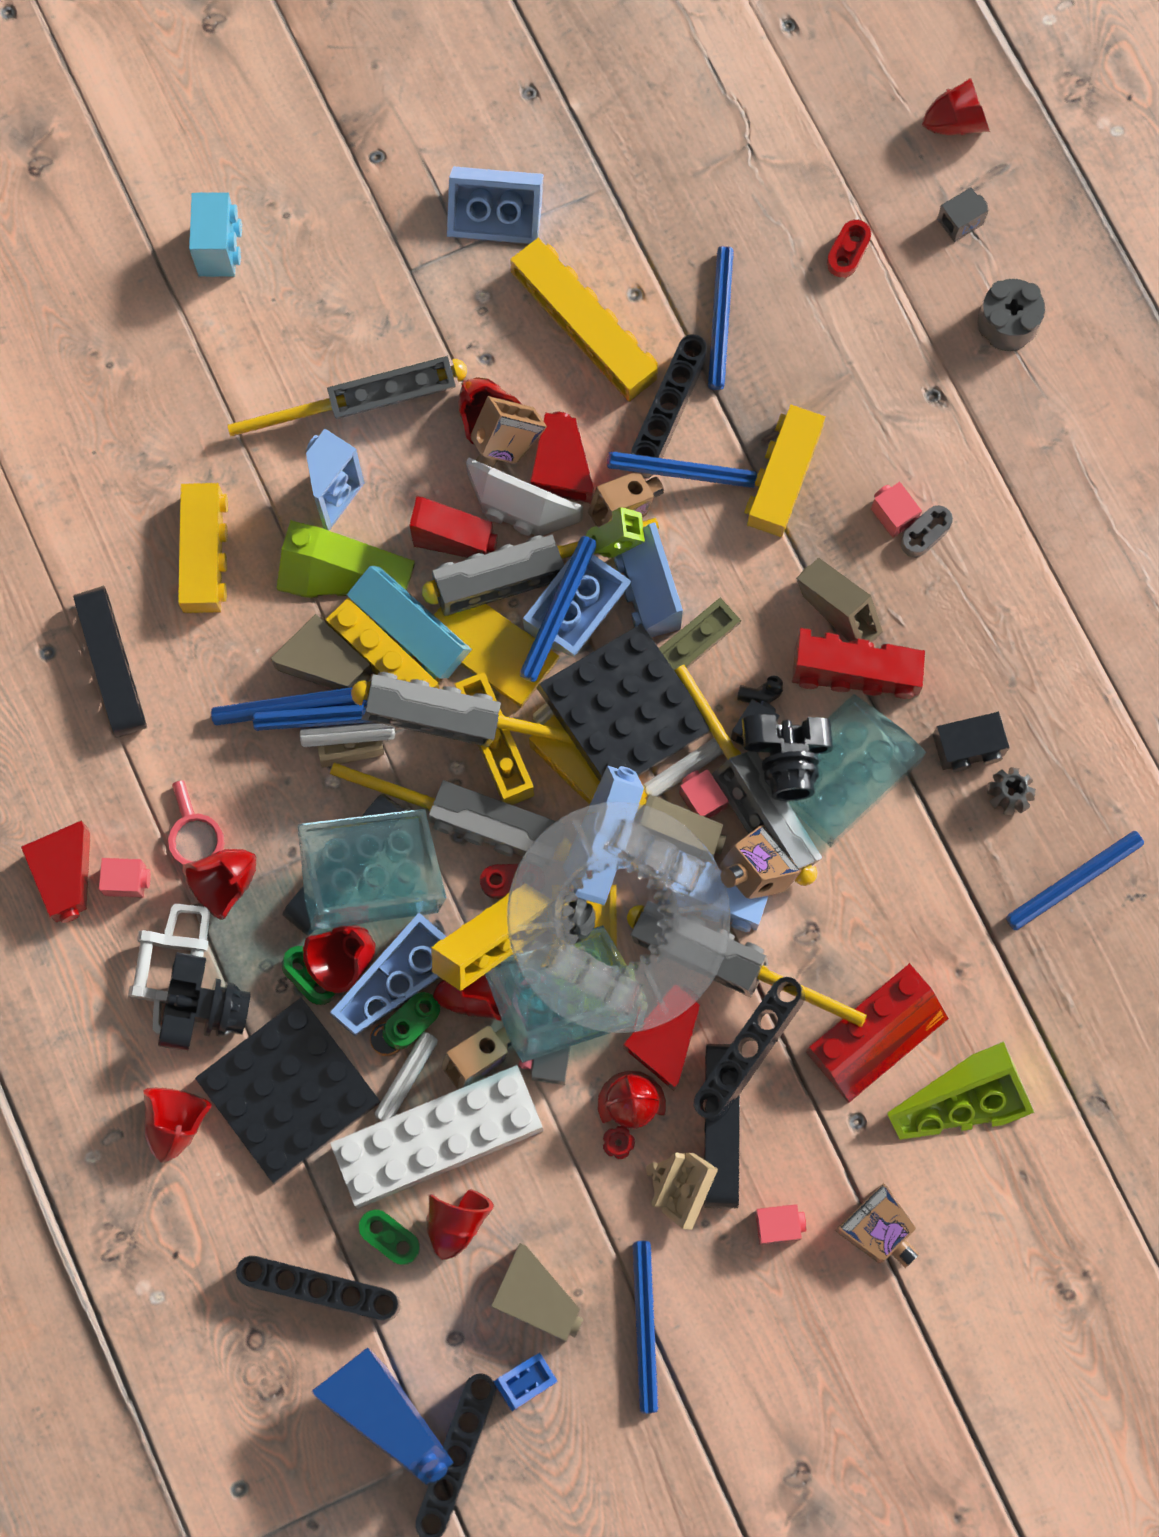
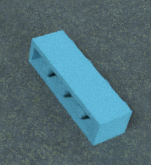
[347,566,472,679]

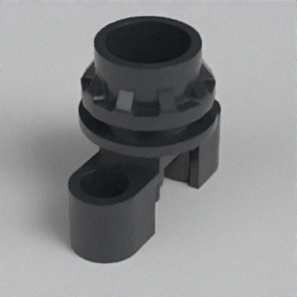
[742,714,833,801]
[158,952,251,1052]

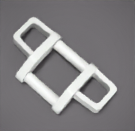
[128,904,210,1035]

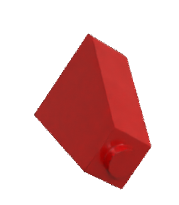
[531,411,594,503]
[409,496,498,558]
[21,820,90,923]
[623,984,700,1091]

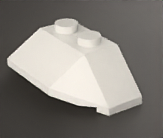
[466,457,583,536]

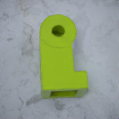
[585,507,645,558]

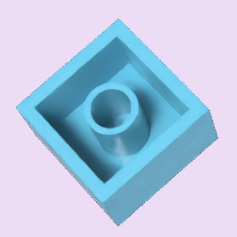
[189,193,242,277]

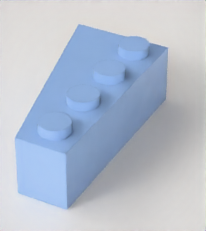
[330,913,446,1036]

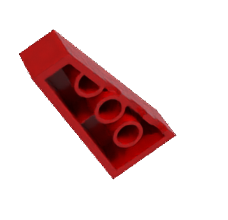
[792,628,925,699]

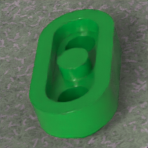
[281,946,336,1005]
[382,992,440,1049]
[359,1210,420,1265]

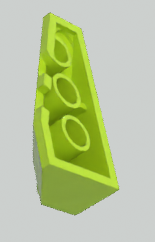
[277,520,415,598]
[887,1042,1034,1140]

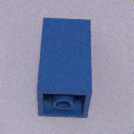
[312,1347,454,1484]

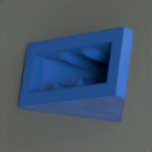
[494,1352,558,1411]

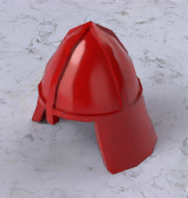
[922,78,990,135]
[458,377,521,445]
[182,849,257,920]
[303,925,376,993]
[433,964,507,1021]
[597,1070,666,1129]
[143,1087,212,1163]
[426,1189,494,1260]

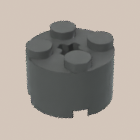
[978,279,1045,351]

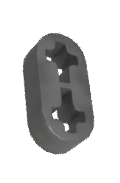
[901,505,953,558]

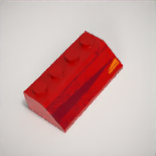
[806,963,949,1103]

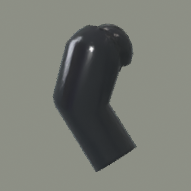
[737,675,783,703]

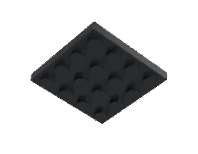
[537,624,710,781]
[195,997,381,1185]

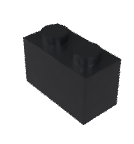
[932,711,1010,772]

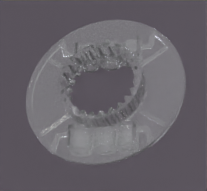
[507,802,731,1033]

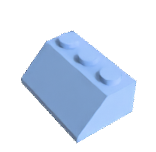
[447,166,544,244]
[306,429,365,531]
[614,523,683,638]
[523,554,632,657]

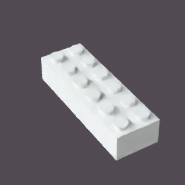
[330,1065,544,1209]

